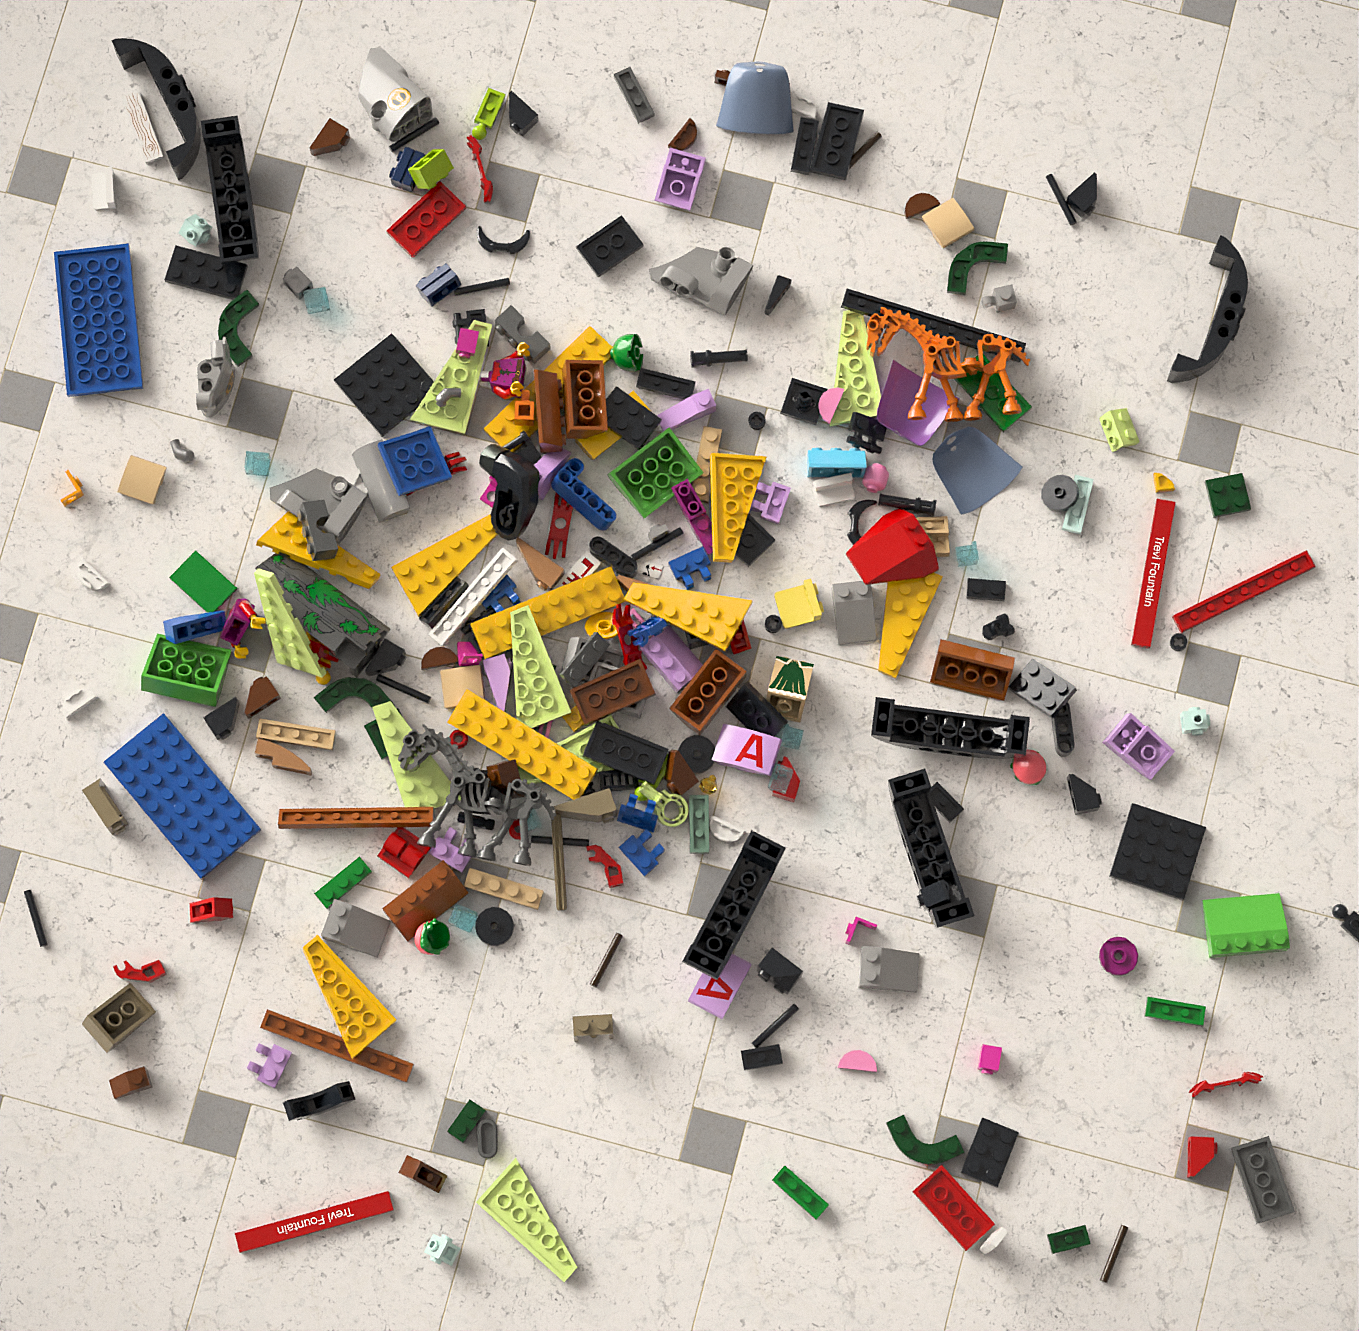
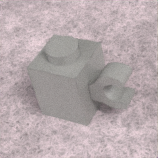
[981,284,1017,313]

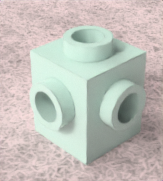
[179,214,212,247]
[1180,707,1210,736]
[425,1234,461,1266]

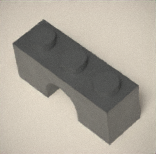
[495,305,551,364]
[297,500,338,561]

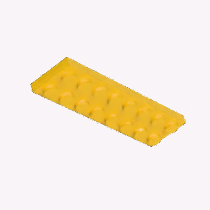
[484,326,613,453]
[470,566,626,659]
[447,689,598,800]

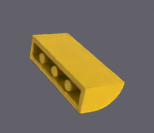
[575,390,652,460]

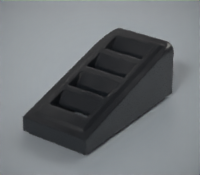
[765,275,792,316]
[599,770,639,792]

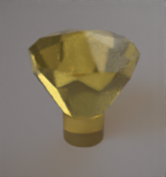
[699,775,717,795]

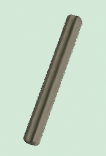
[551,814,567,911]

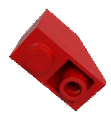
[770,756,800,802]

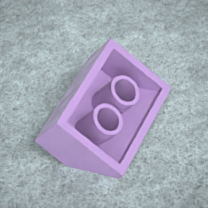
[640,625,703,693]

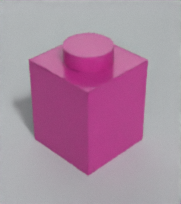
[456,328,479,358]
[977,1044,1002,1075]

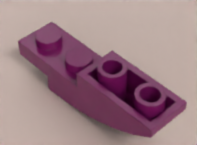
[671,479,713,556]

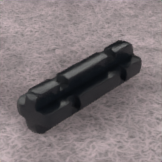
[457,812,495,830]

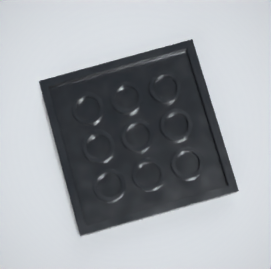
[334,333,434,437]
[1109,803,1206,901]

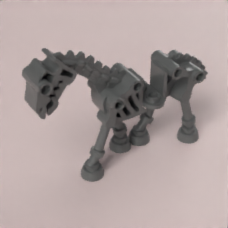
[398,724,556,866]

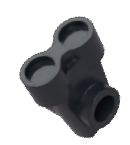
[982,613,1015,640]

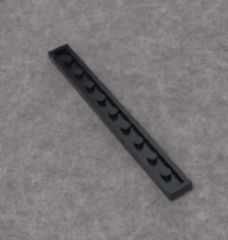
[841,288,1026,362]

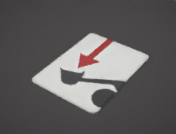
[641,561,663,579]

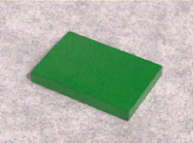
[169,550,237,613]

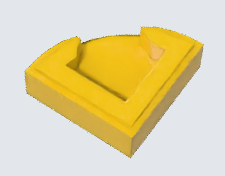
[1153,473,1175,493]

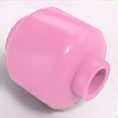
[862,463,889,493]

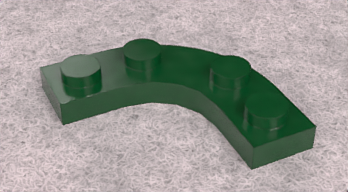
[947,241,1008,295]
[218,290,259,367]
[314,677,395,713]
[886,1115,965,1165]

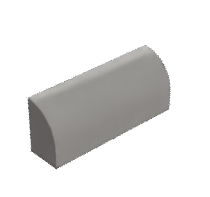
[352,439,410,523]

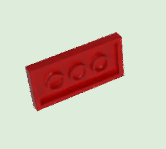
[386,181,466,258]
[912,1165,995,1251]

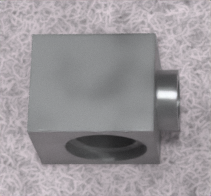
[283,266,313,300]

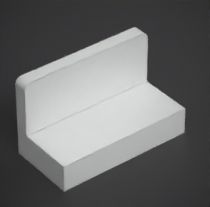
[92,167,117,210]
[813,473,855,507]

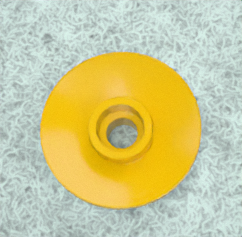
[585,612,618,639]

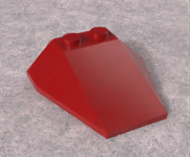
[846,508,939,585]

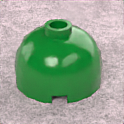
[610,334,643,372]

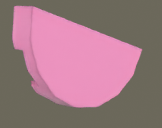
[818,388,844,424]
[838,1050,877,1072]

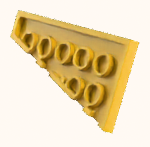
[710,453,767,563]
[256,511,381,589]
[391,514,498,617]
[878,573,943,679]
[624,582,753,652]
[302,935,396,1059]

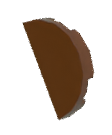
[668,118,697,151]
[904,193,940,219]
[421,647,459,670]

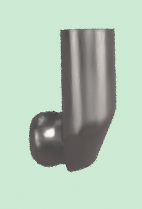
[435,388,461,407]
[170,439,194,462]

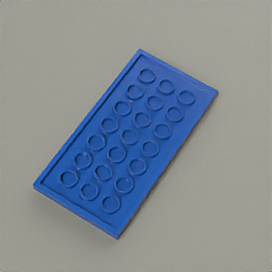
[54,243,143,397]
[104,713,261,879]

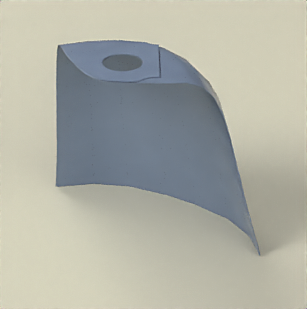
[716,61,794,134]
[932,426,1023,515]

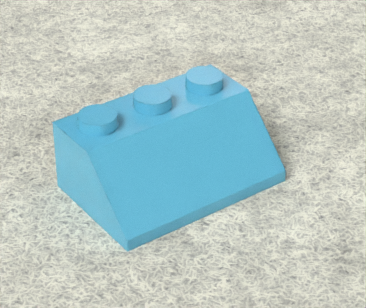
[807,448,866,478]

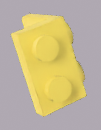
[774,579,824,629]

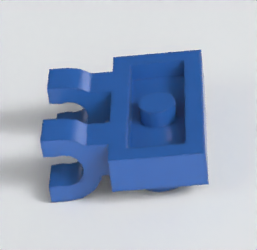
[668,546,711,590]
[481,574,521,613]
[626,616,667,647]
[617,794,658,833]
[618,829,665,877]

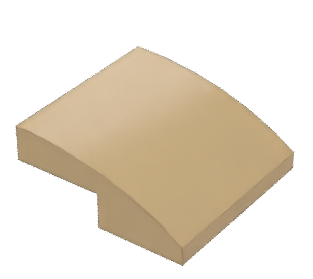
[922,198,975,249]
[117,455,167,504]
[916,516,950,557]
[440,665,485,709]

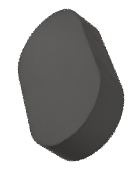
[477,1119,498,1159]

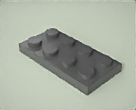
[1230,1136,1295,1224]

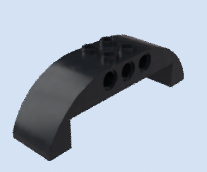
[111,38,201,180]
[200,115,259,264]
[1167,235,1248,383]
[871,697,1030,759]
[888,768,975,928]
[682,830,786,980]

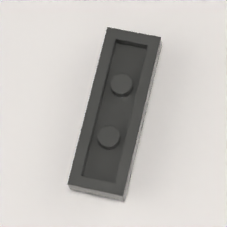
[614,67,655,124]
[559,632,610,688]

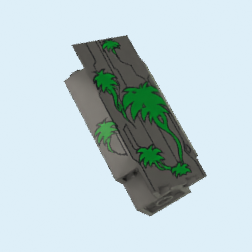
[255,552,391,678]

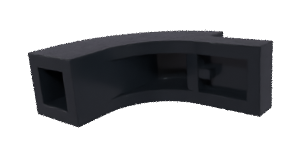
[283,1081,356,1121]

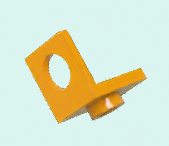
[61,470,84,507]

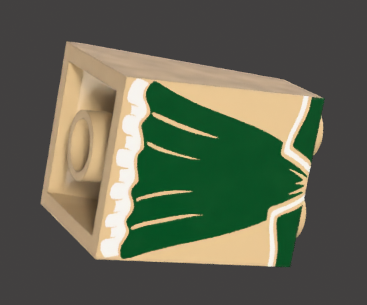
[766,656,814,722]

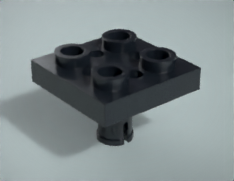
[780,378,828,425]

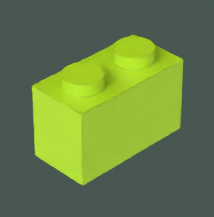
[408,149,454,190]

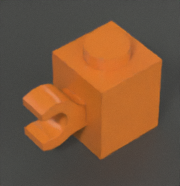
[514,390,535,426]

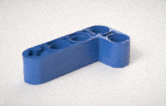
[551,458,616,531]

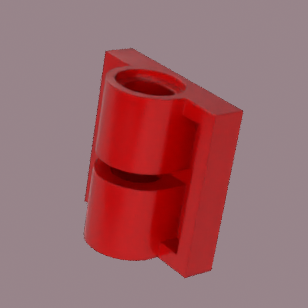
[377,827,431,879]

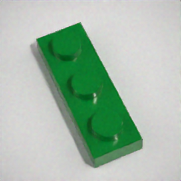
[314,856,372,909]
[1144,997,1206,1026]
[771,1165,829,1220]

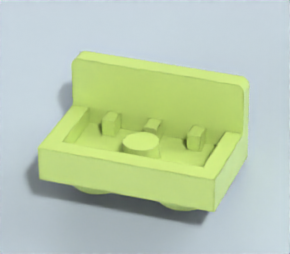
[1099,408,1140,452]

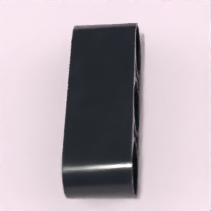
[589,536,637,578]
[1051,702,1075,757]

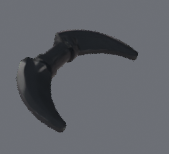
[477,226,530,254]
[847,499,877,545]

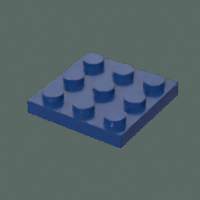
[377,426,452,496]

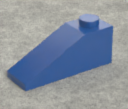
[163,611,226,644]

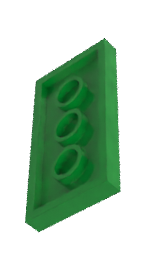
[954,354,1032,433]

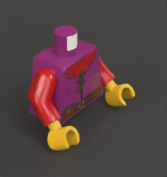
[481,342,530,400]
[220,598,266,659]

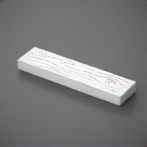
[121,90,164,164]

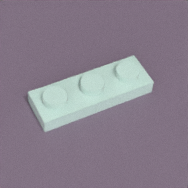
[1062,475,1094,534]

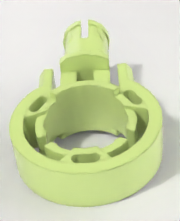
[638,781,688,827]

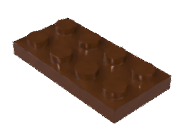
[570,659,656,726]

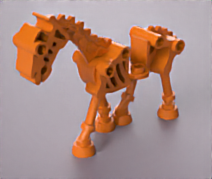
[866,307,1030,422]

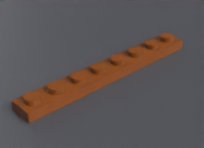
[278,807,434,829]
[260,1009,414,1083]

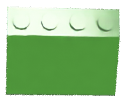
[607,427,704,518]
[141,633,232,707]
[1202,893,1290,958]

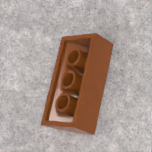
[562,360,608,439]
[534,369,566,453]
[930,639,1015,701]
[669,649,747,736]
[382,860,469,942]

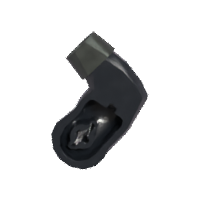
[479,444,539,541]

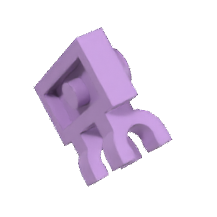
[750,482,791,524]
[429,827,472,873]
[247,1043,292,1088]

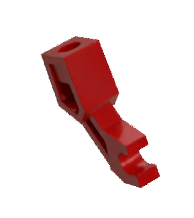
[586,845,624,888]
[113,960,167,983]

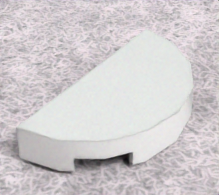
[791,95,817,120]
[77,558,111,590]
[63,689,98,720]
[709,815,746,843]

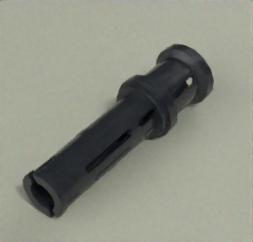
[690,349,748,368]
[878,493,937,517]

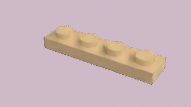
[692,426,722,503]
[256,718,336,750]
[464,868,544,910]

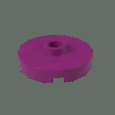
[1099,937,1138,976]

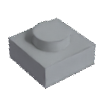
[648,523,669,543]

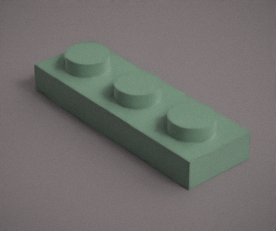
[689,795,709,854]

